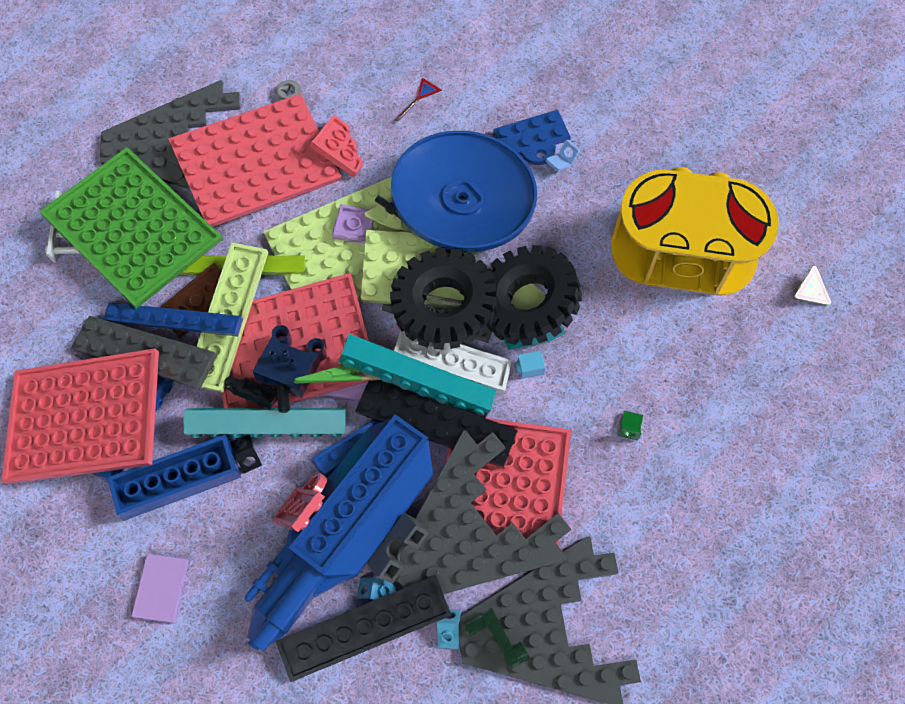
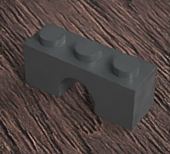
[367,513,430,584]

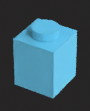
[515,351,545,379]

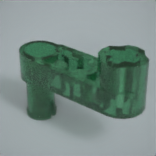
[464,608,530,670]

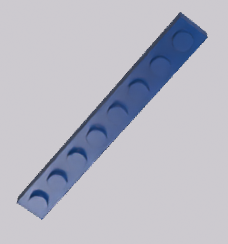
[103,302,243,337]

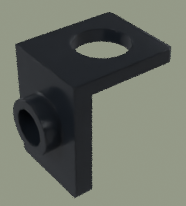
[231,435,262,473]

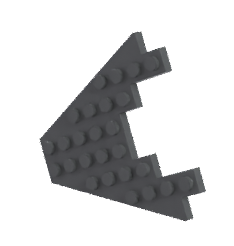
[100,80,241,189]
[396,430,572,594]
[459,536,641,704]

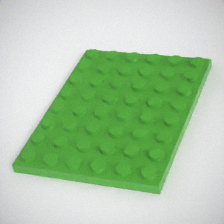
[39,147,223,309]

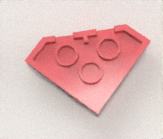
[309,115,363,178]

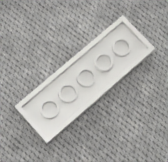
[394,330,512,395]

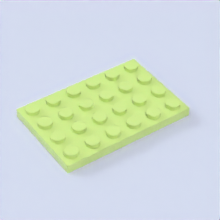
[361,230,476,308]

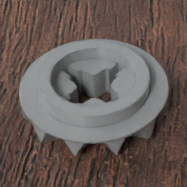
[274,80,302,101]

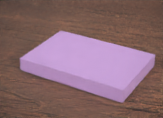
[131,554,189,623]

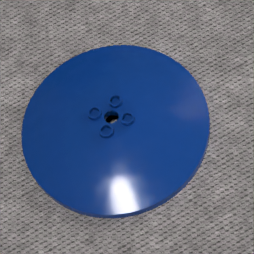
[391,130,537,252]

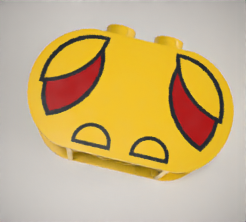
[611,167,779,295]

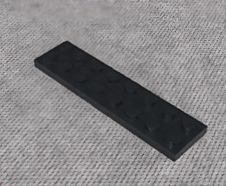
[355,380,518,469]
[275,574,452,683]

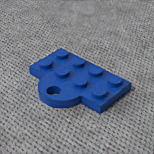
[493,110,571,165]

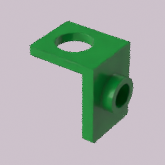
[619,411,643,441]

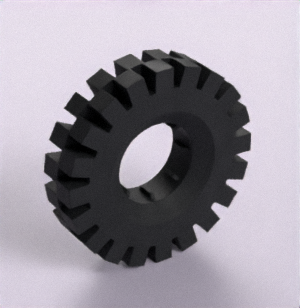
[486,245,582,345]
[390,248,497,350]

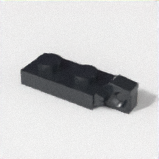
[225,376,278,409]

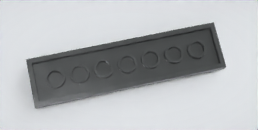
[71,316,217,390]

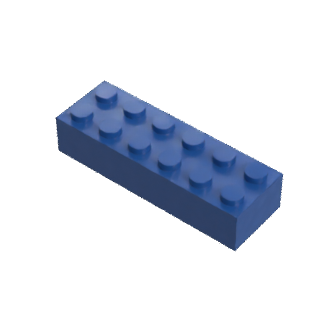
[107,435,241,520]

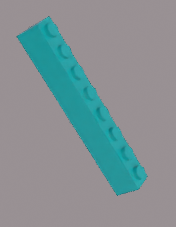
[338,334,496,418]
[184,408,346,438]

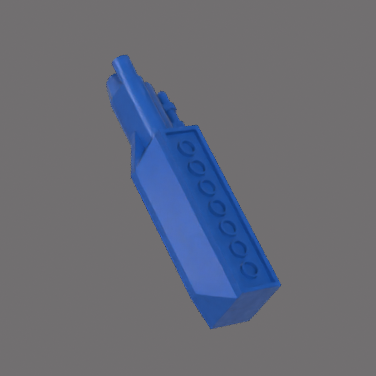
[244,414,433,652]

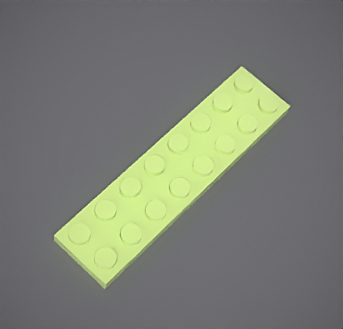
[196,242,269,393]

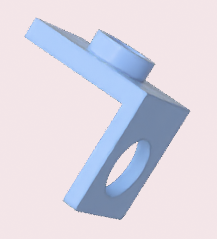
[545,140,580,172]

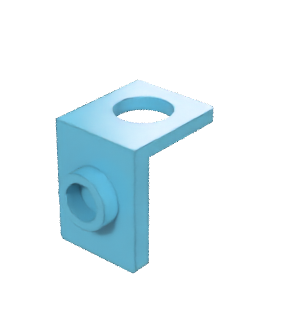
[437,609,461,649]

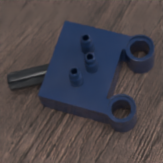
[252,325,327,413]

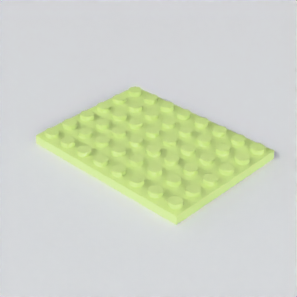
[263,177,413,300]

